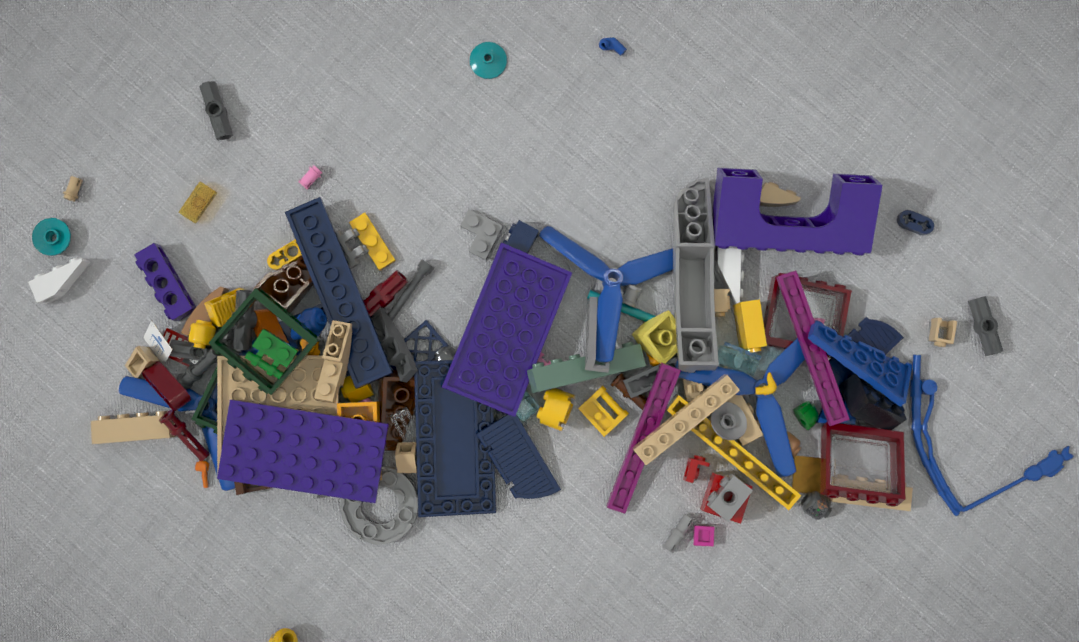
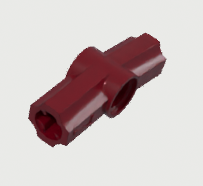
[364,270,408,318]

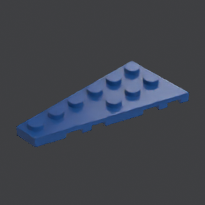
[808,322,912,407]

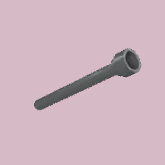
[387,259,434,321]

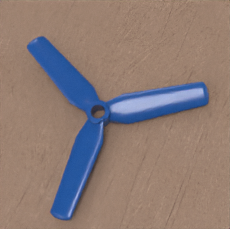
[539,226,673,362]
[675,320,824,477]
[119,337,259,491]

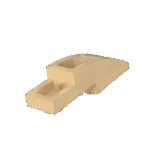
[760,182,801,207]
[314,320,352,403]

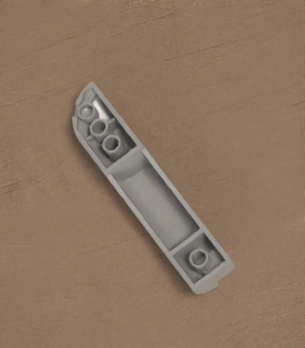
[673,178,719,373]

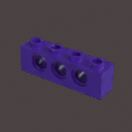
[134,243,196,322]

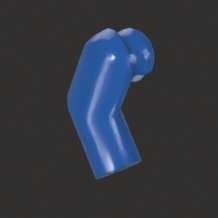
[599,37,627,56]

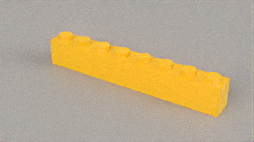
[666,394,802,510]

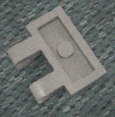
[336,228,369,269]

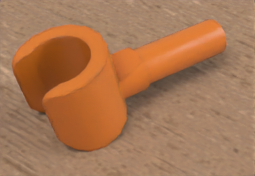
[195,461,210,488]

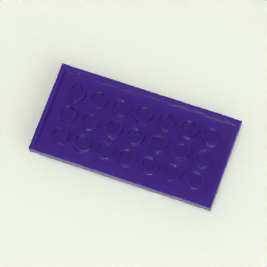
[442,242,572,417]
[217,399,389,503]

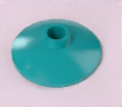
[470,42,507,79]
[32,218,71,256]

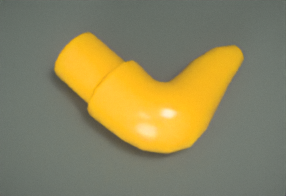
[755,372,777,395]

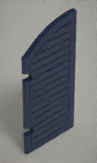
[829,317,904,398]
[476,414,561,499]

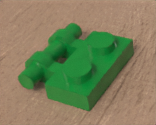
[245,329,299,379]

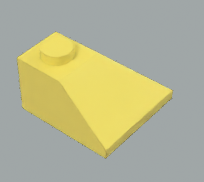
[631,310,677,364]

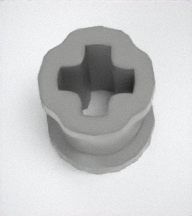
[622,285,642,308]

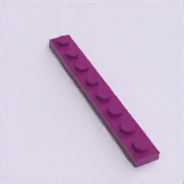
[776,270,850,426]
[606,362,681,514]

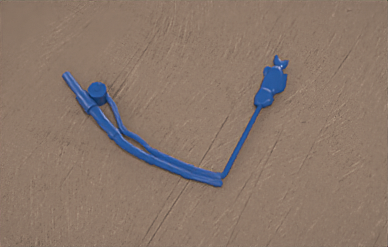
[910,355,1074,516]

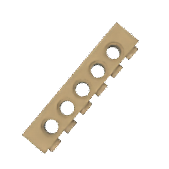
[633,374,740,465]

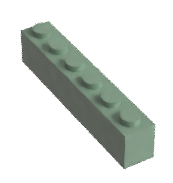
[527,342,646,393]

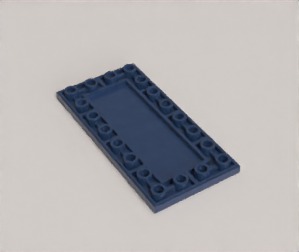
[414,360,496,518]

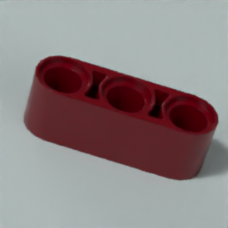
[141,361,192,411]

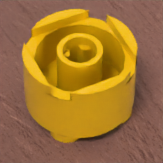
[537,388,575,431]

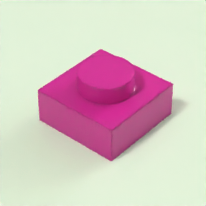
[693,525,714,547]

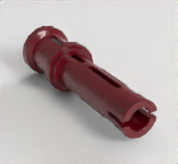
[159,409,210,461]

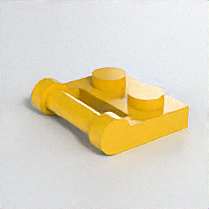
[578,385,629,437]

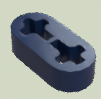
[897,210,934,235]

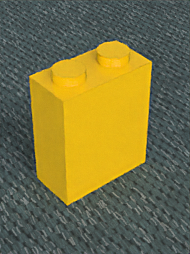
[733,299,767,353]

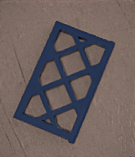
[386,320,449,370]

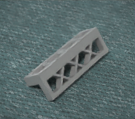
[585,297,609,373]

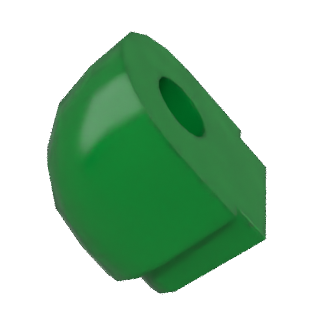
[793,401,818,430]

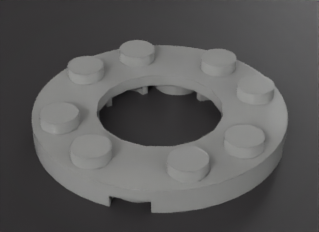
[340,466,418,545]

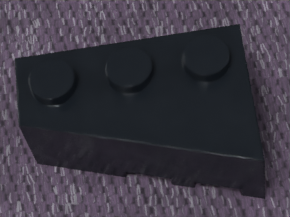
[839,373,907,430]

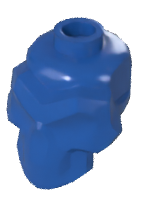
[291,307,327,340]

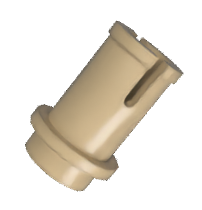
[63,176,83,202]

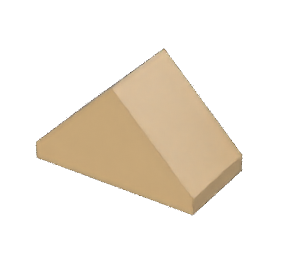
[125,346,160,379]

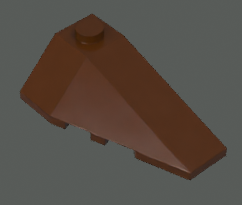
[253,256,314,313]
[378,370,415,451]

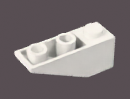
[715,246,744,305]
[28,257,90,304]

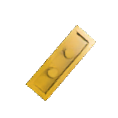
[349,212,396,271]

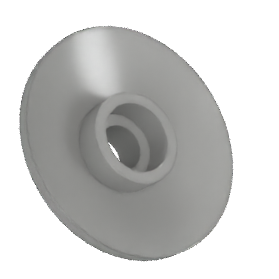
[710,402,747,440]

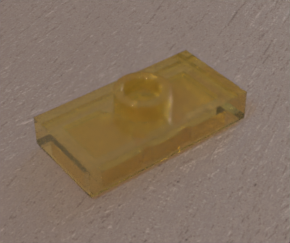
[178,181,217,224]

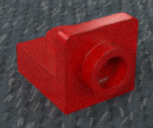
[683,455,710,483]

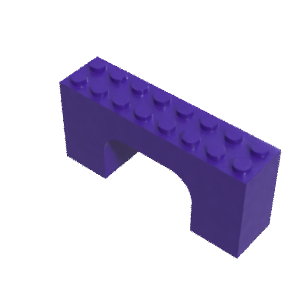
[712,168,883,256]

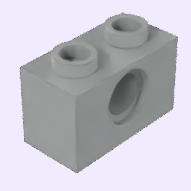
[707,474,753,522]

